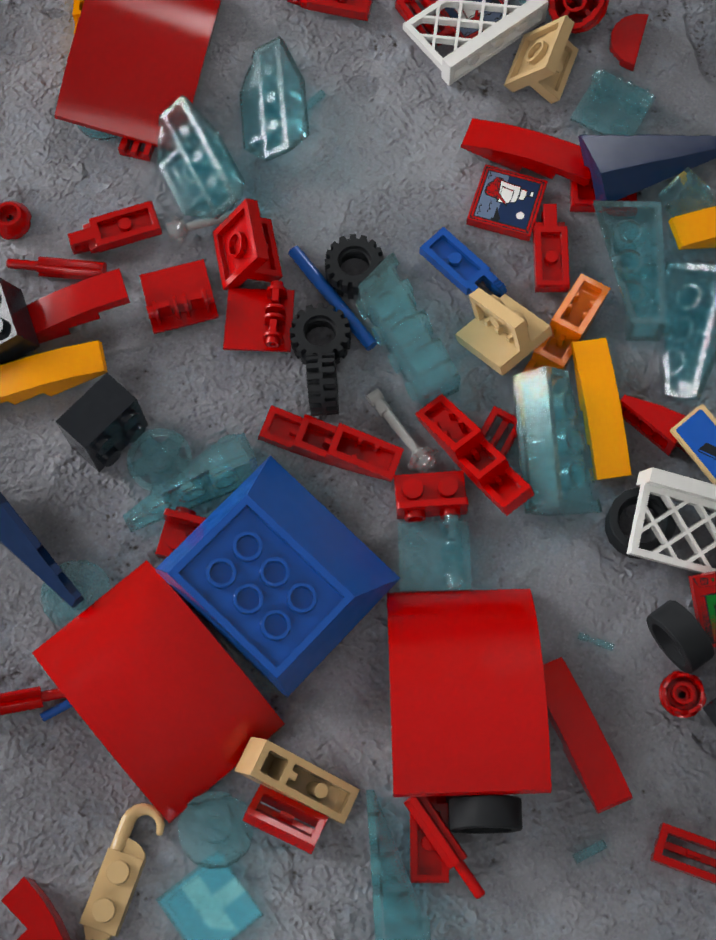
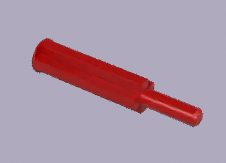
[6,256,107,280]
[0,686,66,715]
[404,797,485,899]

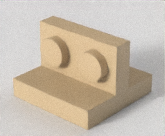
[504,15,579,104]
[455,288,553,376]

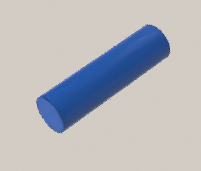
[40,699,73,722]

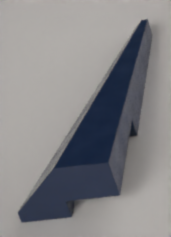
[578,134,716,205]
[0,492,85,608]

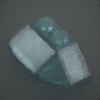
[240,36,310,162]
[157,95,245,220]

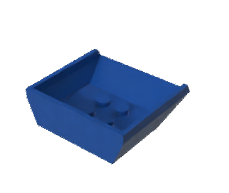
[155,456,400,698]

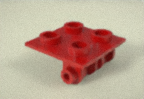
[139,259,219,334]
[223,280,295,352]

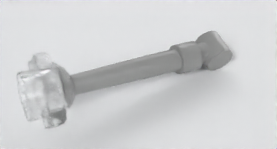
[165,204,262,244]
[366,388,438,473]

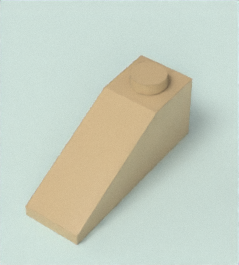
[234,737,360,824]

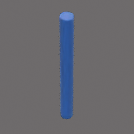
[288,246,377,351]

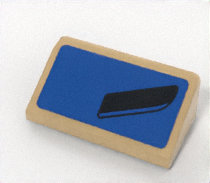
[670,404,716,485]

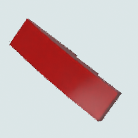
[460,118,591,187]
[27,268,130,344]
[415,394,535,516]
[620,395,689,456]
[258,405,404,482]
[543,657,632,814]

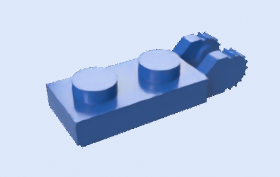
[419,227,507,298]

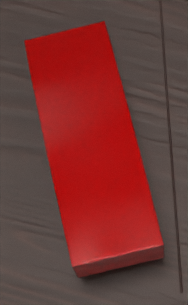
[1,877,71,940]

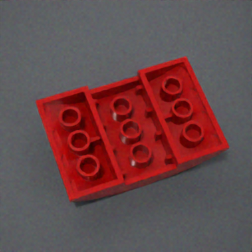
[55,0,222,154]
[32,560,285,824]
[387,589,552,797]

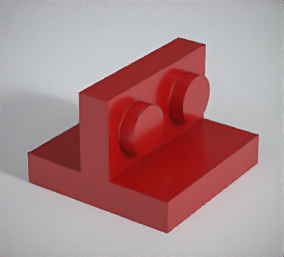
[212,198,283,290]

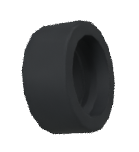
[605,487,676,559]
[646,600,715,674]
[449,795,523,834]

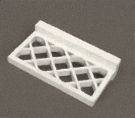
[403,0,549,86]
[626,467,716,574]

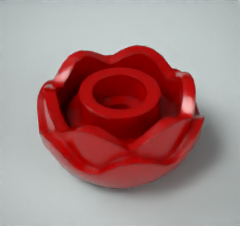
[0,201,32,240]
[659,671,706,718]

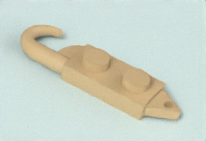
[79,803,165,940]

